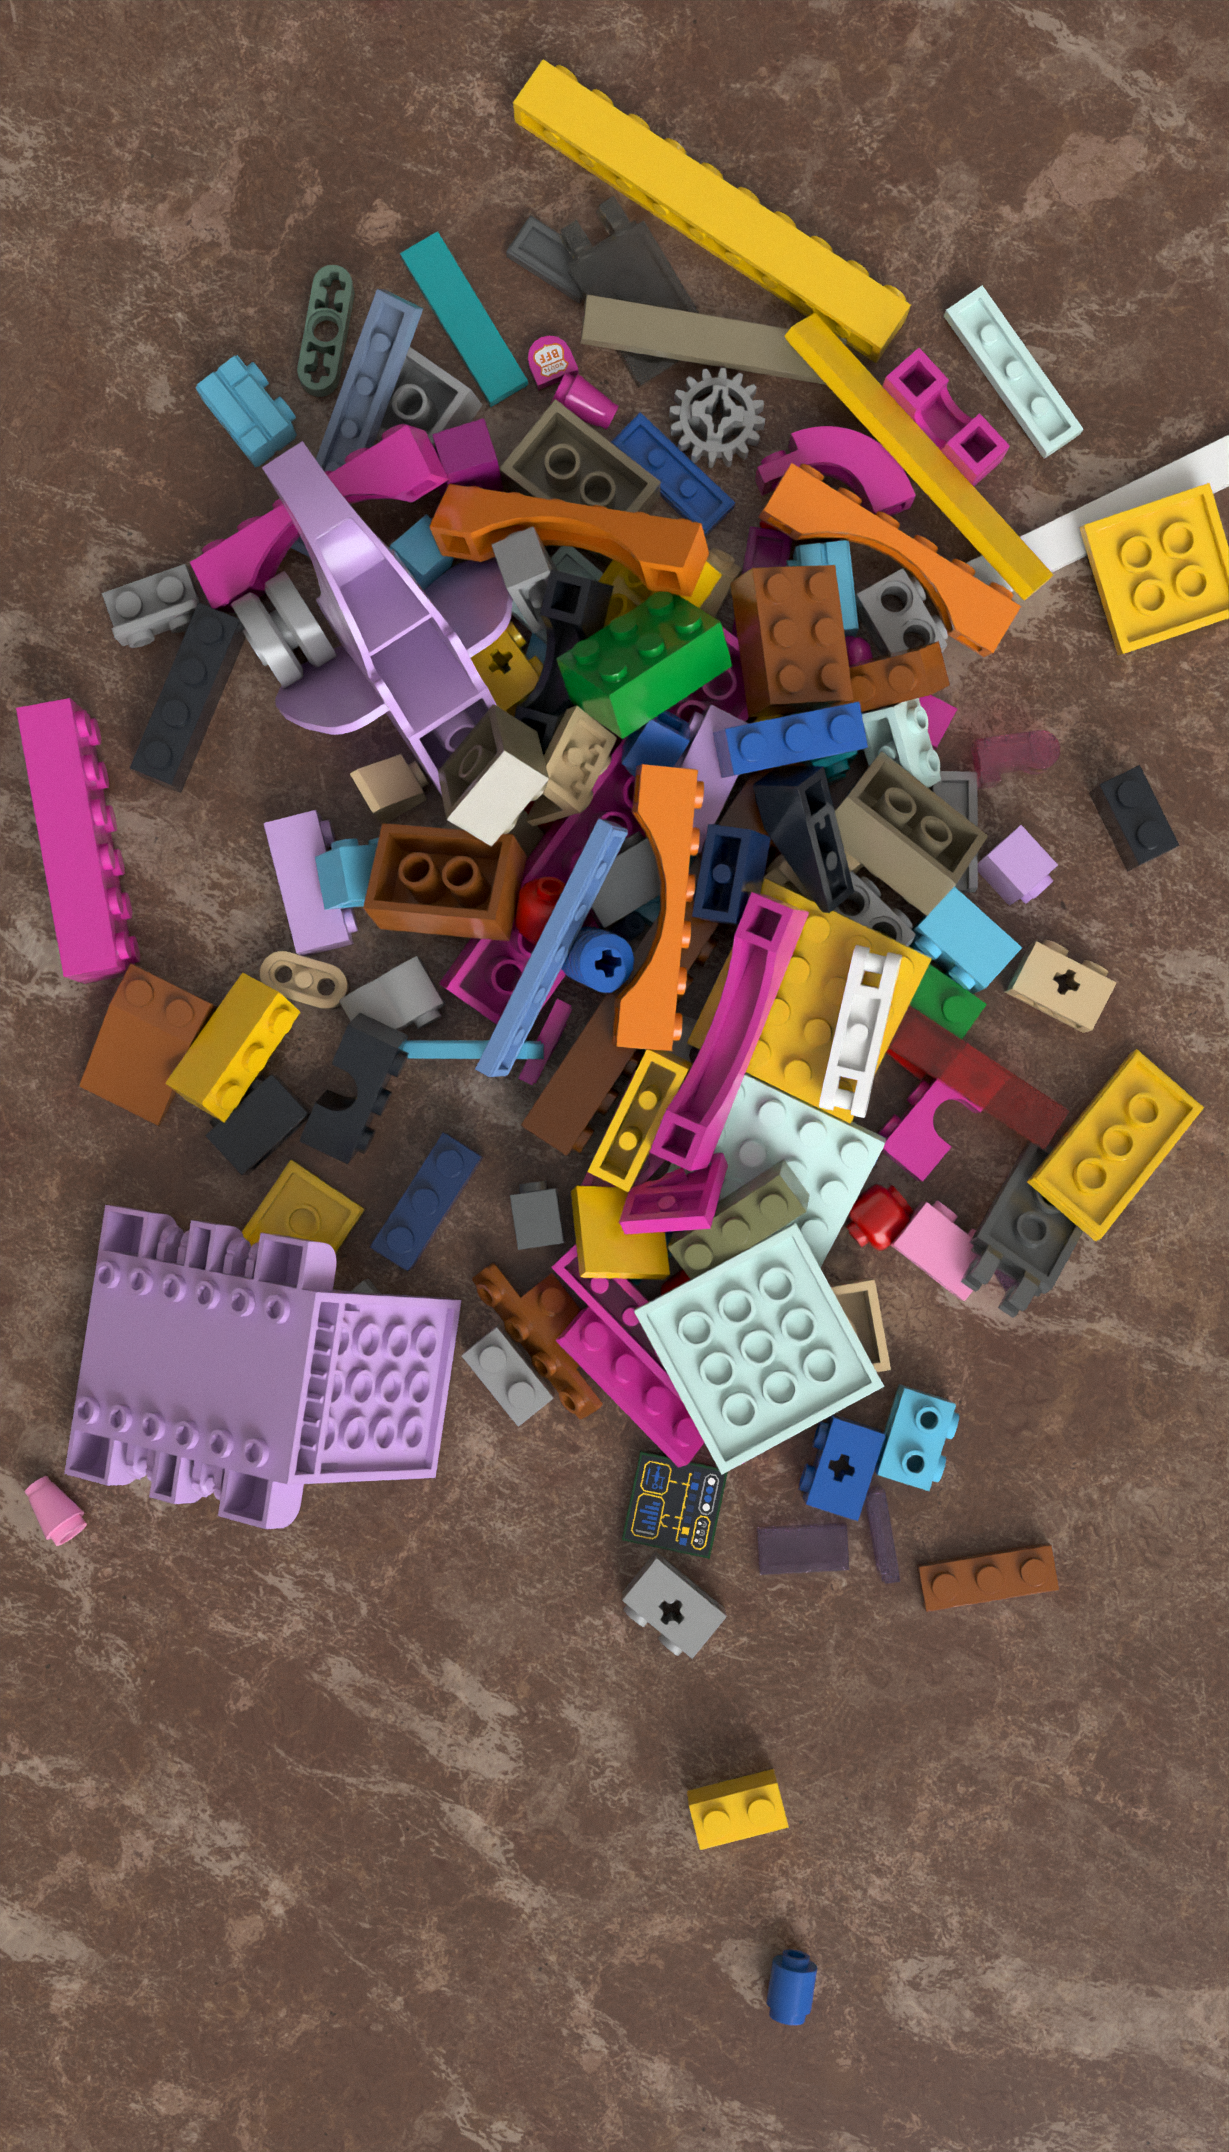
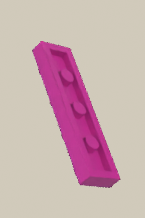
[556,1306,704,1468]

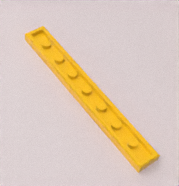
[784,313,1054,601]

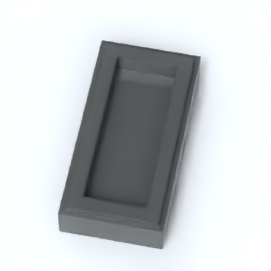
[506,215,604,304]

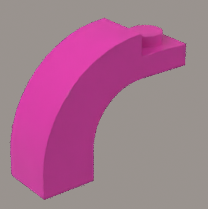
[755,426,916,516]

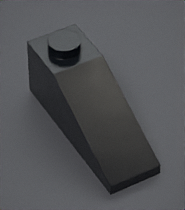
[753,766,855,913]

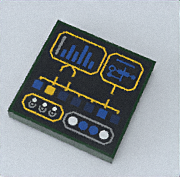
[622,1450,728,1559]

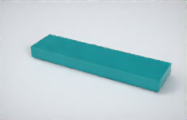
[400,231,528,407]

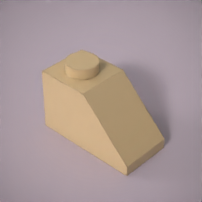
[350,754,429,826]

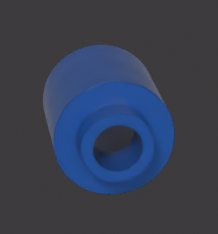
[766,1949,817,2025]

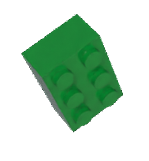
[557,592,732,739]

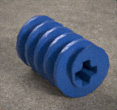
[561,926,634,993]

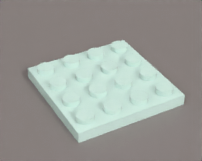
[666,1073,886,1268]
[634,1223,884,1474]

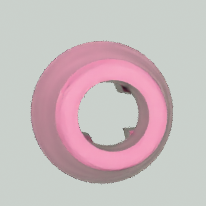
[25,1476,87,1546]

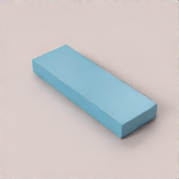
[403,1040,544,1059]

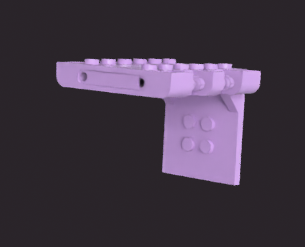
[64,1205,462,1529]

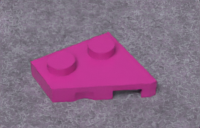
[619,1152,728,1234]

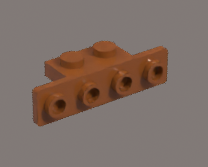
[472,1263,603,1419]

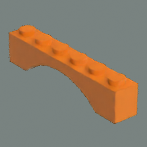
[759,463,1021,657]
[429,484,709,597]
[611,764,704,1051]

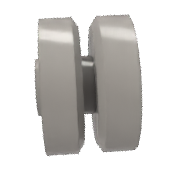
[231,571,337,689]

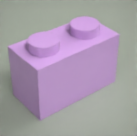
[978,825,1058,906]

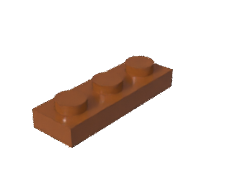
[917,1543,1059,1612]

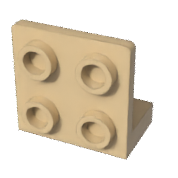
[526,706,617,826]

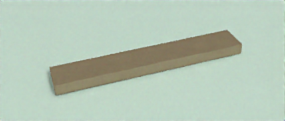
[580,295,847,385]

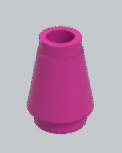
[550,372,619,430]

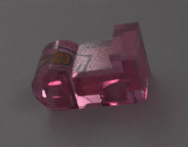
[971,730,1060,790]

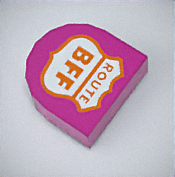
[528,335,579,391]

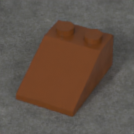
[79,963,218,1126]

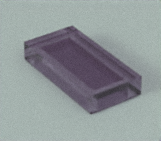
[865,1485,901,1584]
[756,1523,850,1575]

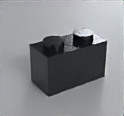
[1089,765,1180,872]
[205,1074,311,1175]

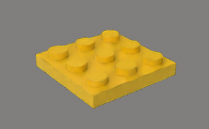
[1079,483,1229,655]

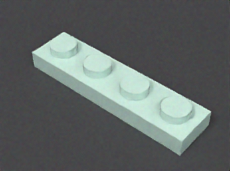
[944,285,1083,459]

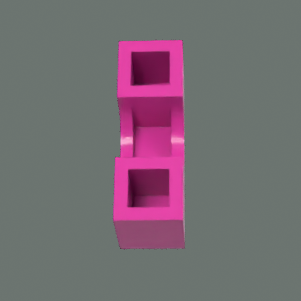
[883,348,1010,486]
[878,1043,1009,1181]

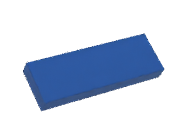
[611,412,735,537]

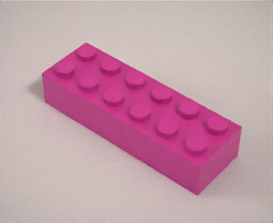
[16,698,140,984]

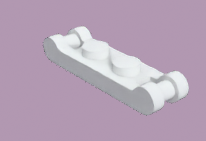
[819,945,902,1118]

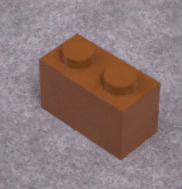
[847,641,950,712]

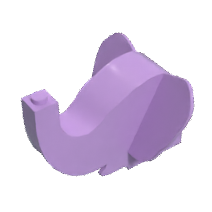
[262,441,513,796]

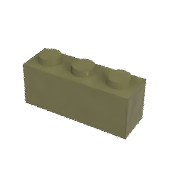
[667,1159,810,1279]

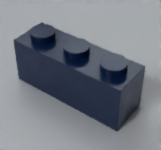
[370,1132,484,1271]

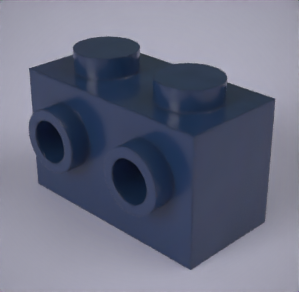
[692,824,771,926]

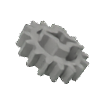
[669,368,765,468]

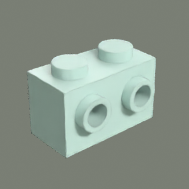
[861,698,941,788]

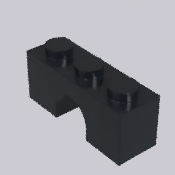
[299,1013,409,1164]

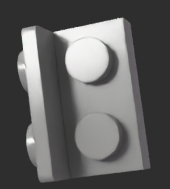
[102,564,201,648]

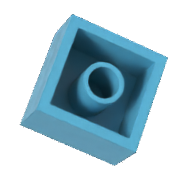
[909,886,1022,994]

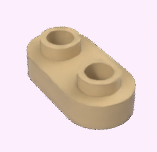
[260,951,349,1009]

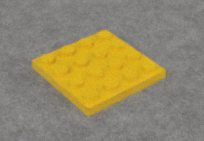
[687,878,932,1124]

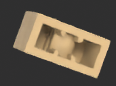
[1005,939,1116,1033]

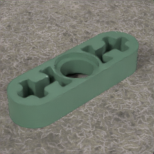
[297,265,355,397]

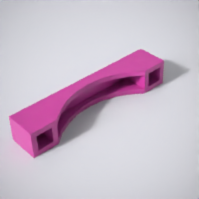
[190,424,449,613]
[649,892,809,1171]

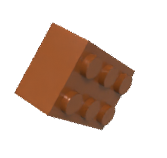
[730,565,853,717]
[363,823,527,941]

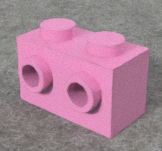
[891,1200,977,1301]

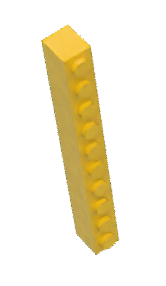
[513,59,911,363]

